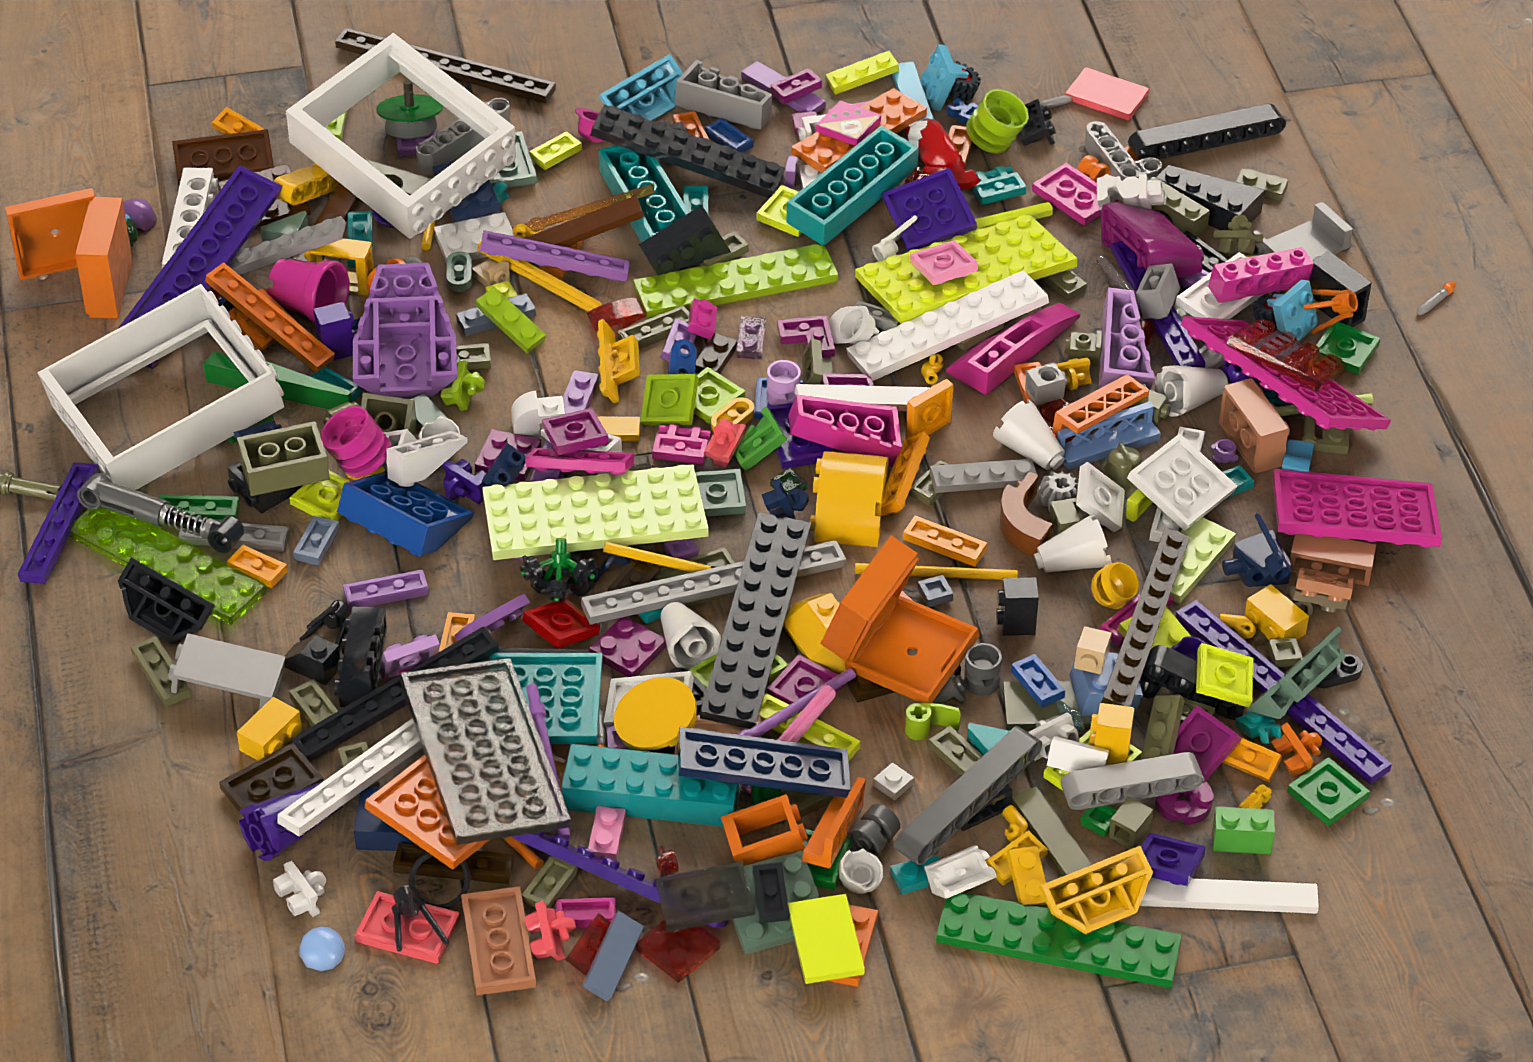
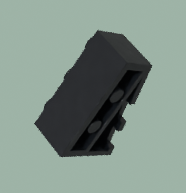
[639,205,731,276]

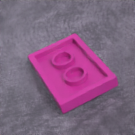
[1032,163,1119,226]

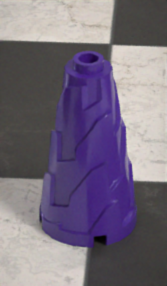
[239,780,343,861]

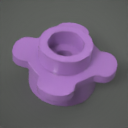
[1211,439,1239,463]

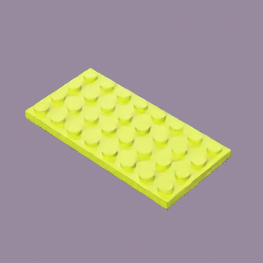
[855,215,1077,323]

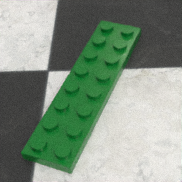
[936,892,1182,988]

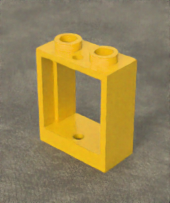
[304,238,374,296]

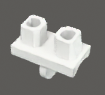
[1028,713,1080,761]
[273,860,326,917]

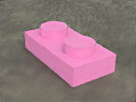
[588,806,626,860]

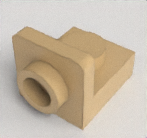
[472,259,510,287]

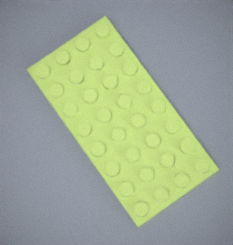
[482,465,709,560]

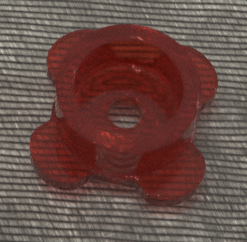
[655,846,679,880]

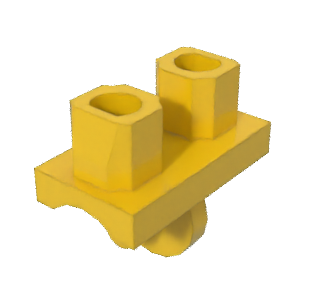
[1045,357,1091,391]

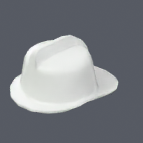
[828,306,879,345]

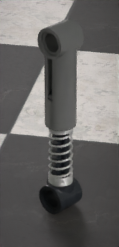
[77,473,244,553]

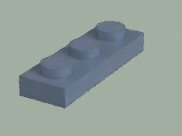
[456,293,536,336]

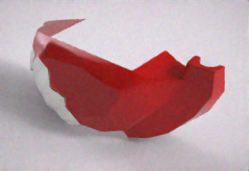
[905,118,980,190]

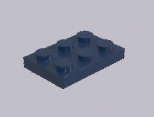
[432,160,501,223]

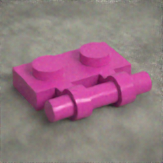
[652,423,711,465]

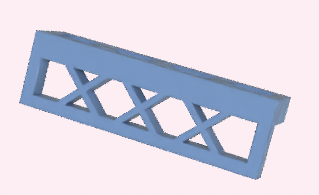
[1057,402,1161,470]

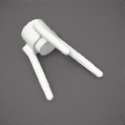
[872,216,917,261]

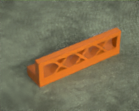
[1052,374,1150,436]
[802,777,866,868]

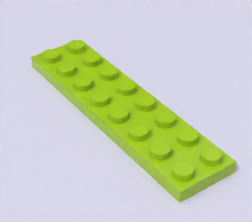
[633,244,838,319]

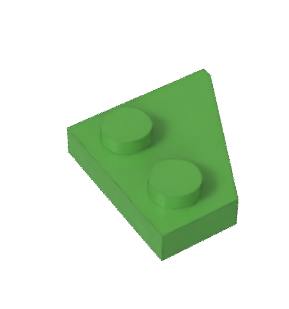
[734,406,788,471]

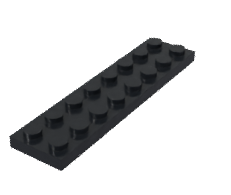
[590,104,785,198]

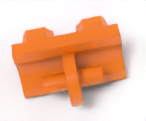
[1271,722,1322,777]

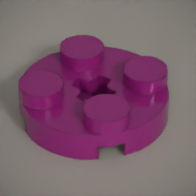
[1155,781,1214,825]

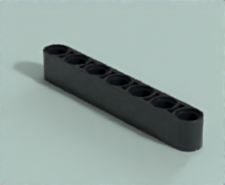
[1128,104,1286,160]

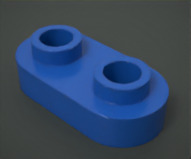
[668,339,697,374]

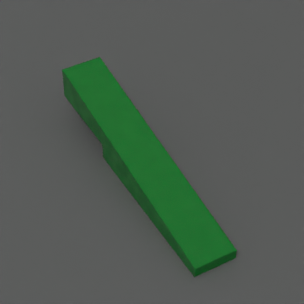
[203,351,352,410]

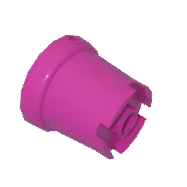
[267,258,350,323]

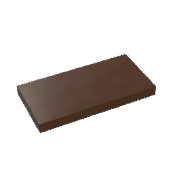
[172,129,274,186]

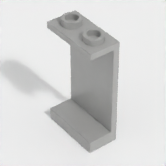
[1252,202,1353,260]
[168,633,285,710]

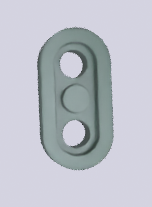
[446,251,472,292]

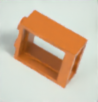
[721,794,808,868]

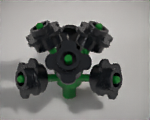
[520,538,599,602]

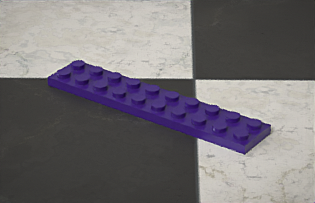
[118,165,282,369]

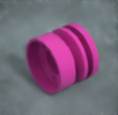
[320,406,391,477]

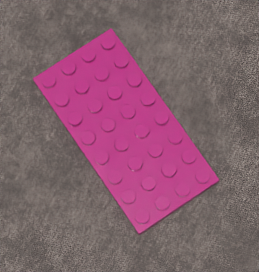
[1181,316,1391,431]

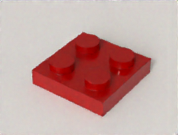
[522,598,600,649]

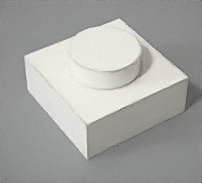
[873,762,914,801]

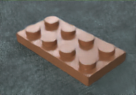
[461,886,536,996]

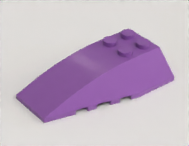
[353,263,457,398]

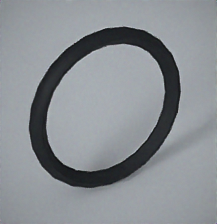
[409,852,471,909]

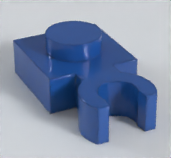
[947,98,978,125]

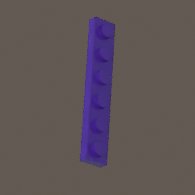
[18,462,100,584]

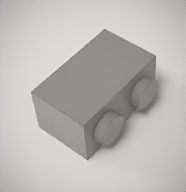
[1136,263,1180,319]

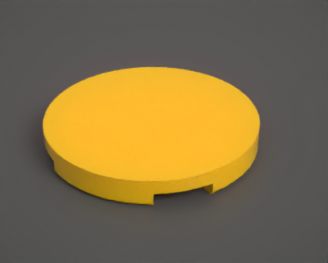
[614,677,697,752]

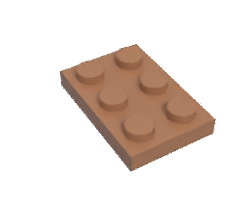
[1296,567,1354,602]

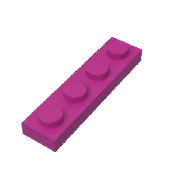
[525,448,634,475]

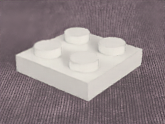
[1076,462,1125,532]

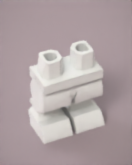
[1097,174,1164,210]

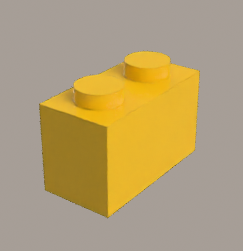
[1244,584,1309,640]
[237,697,302,761]
[1089,703,1134,765]

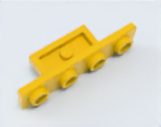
[597,319,640,404]

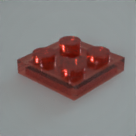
[636,910,720,983]

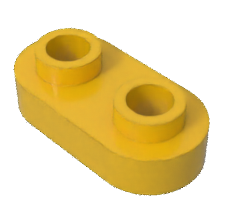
[711,398,754,433]

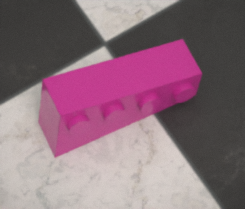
[788,394,902,467]

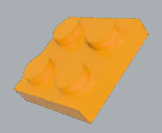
[906,379,953,438]

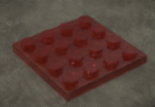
[1227,319,1347,392]

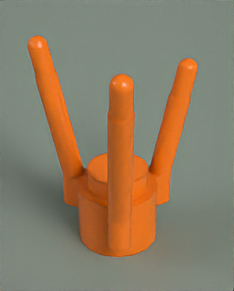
[1303,289,1358,334]

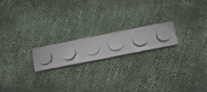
[228,216,346,275]

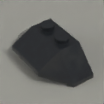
[118,557,216,644]

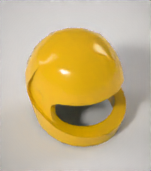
[1091,562,1139,609]

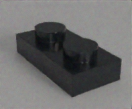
[752,862,790,924]

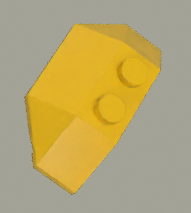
[783,593,846,673]
[1039,846,1153,934]

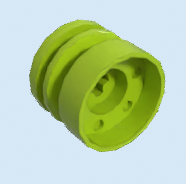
[966,89,1029,154]

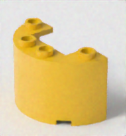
[810,451,888,547]

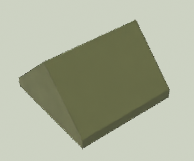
[361,393,417,436]

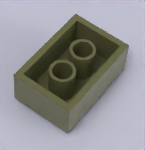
[237,421,330,496]

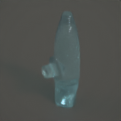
[1056,700,1085,732]

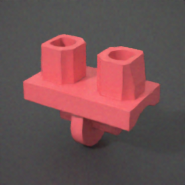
[704,418,746,467]
[524,901,576,961]

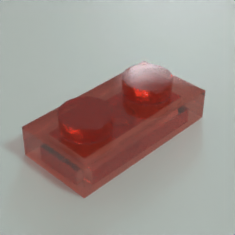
[565,913,611,976]

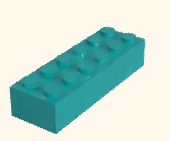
[786,125,919,246]
[598,145,690,242]
[561,744,741,827]

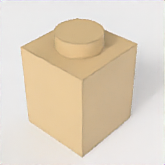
[1074,626,1112,674]

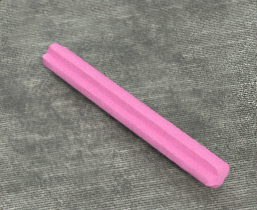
[740,685,836,795]

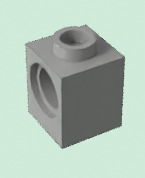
[1025,363,1067,406]

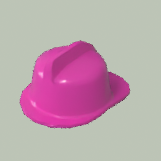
[575,108,604,142]

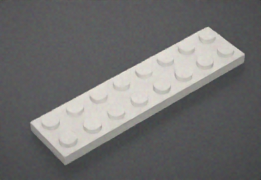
[846,270,1049,381]

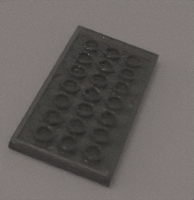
[400,658,571,845]

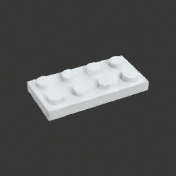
[1175,252,1264,319]

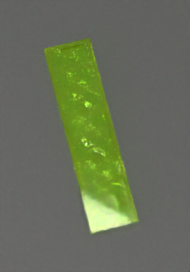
[69,507,267,625]

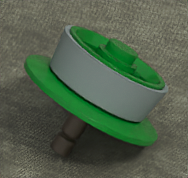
[376,81,443,138]

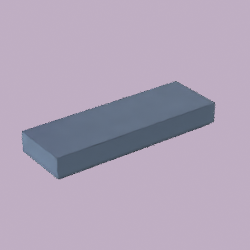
[582,911,644,1001]

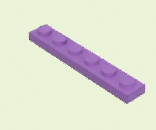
[479,230,630,282]

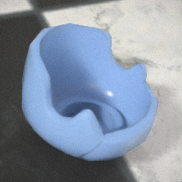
[299,926,345,971]

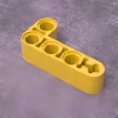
[273,162,339,205]

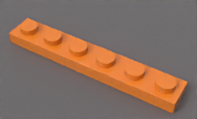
[205,262,335,373]

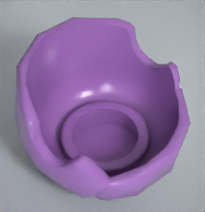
[123,198,157,232]

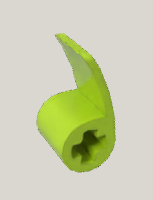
[905,703,960,740]

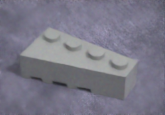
[675,59,772,130]

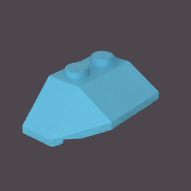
[598,54,683,121]

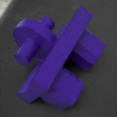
[443,459,487,504]

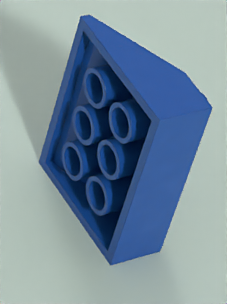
[337,471,474,556]

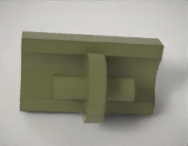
[1213,215,1264,255]

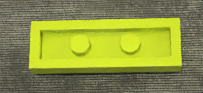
[825,51,899,95]

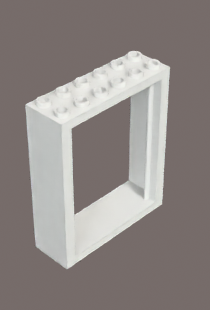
[286,33,516,239]
[37,284,285,490]

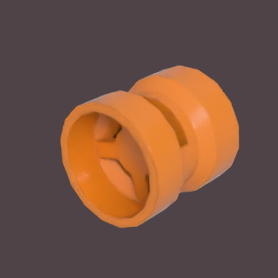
[1077,155,1111,182]

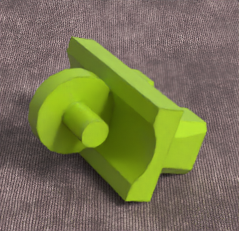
[441,360,485,411]

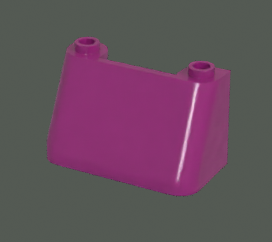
[1101,202,1204,279]

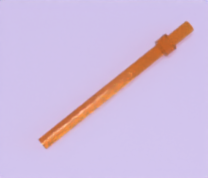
[512,184,655,232]

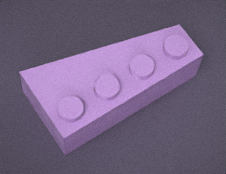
[1099,287,1155,393]

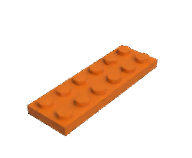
[791,88,927,173]

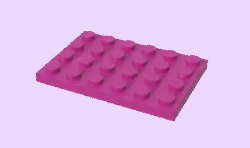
[1272,469,1442,548]

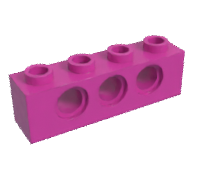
[1208,247,1314,303]

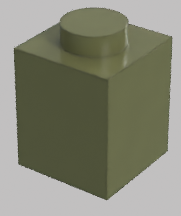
[1108,797,1153,849]

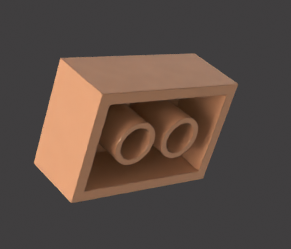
[1219,378,1290,474]

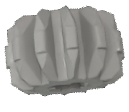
[1038,470,1079,512]

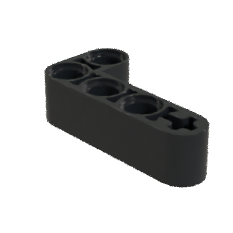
[1139,645,1245,720]

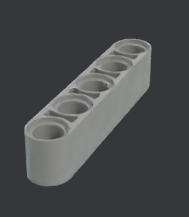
[416,98,511,174]
[1060,752,1204,810]

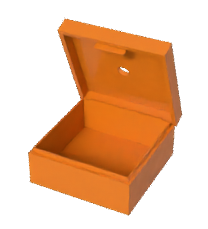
[5,188,133,319]
[820,535,979,703]

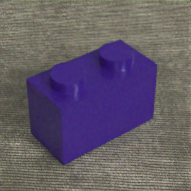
[314,302,355,361]

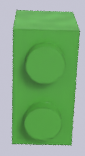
[1212,807,1275,854]

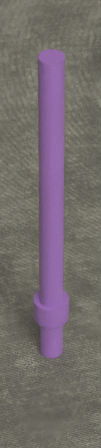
[737,668,856,737]
[526,684,571,839]

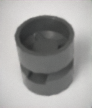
[964,643,1002,696]
[847,804,901,856]

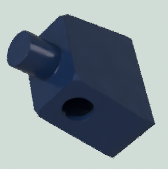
[1222,529,1292,587]

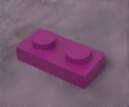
[770,68,822,104]

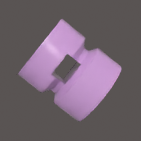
[767,360,801,406]

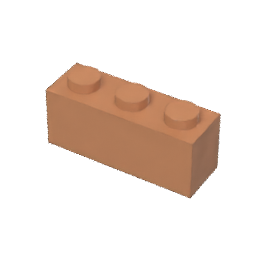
[1290,534,1376,586]

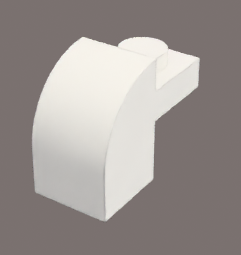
[511,391,565,439]

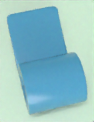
[1282,439,1314,472]

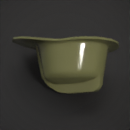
[1102,442,1143,499]

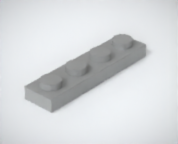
[929,459,1037,493]

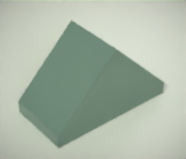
[260,211,308,242]

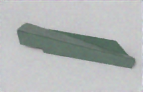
[1247,626,1345,719]

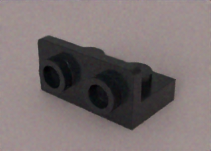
[1019,99,1056,146]

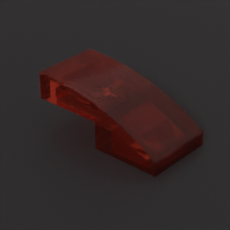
[587,298,645,333]

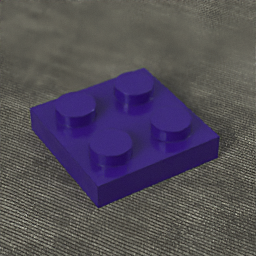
[1141,833,1206,886]

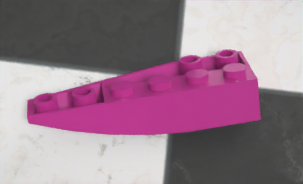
[946,303,1080,395]

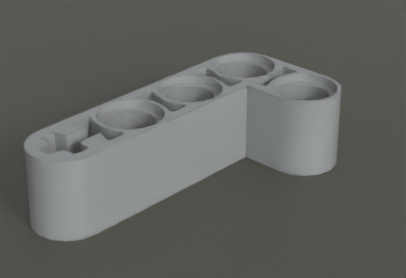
[1085,121,1162,181]

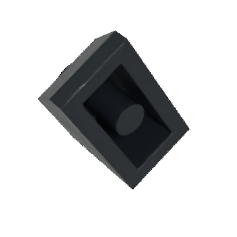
[284,635,340,686]

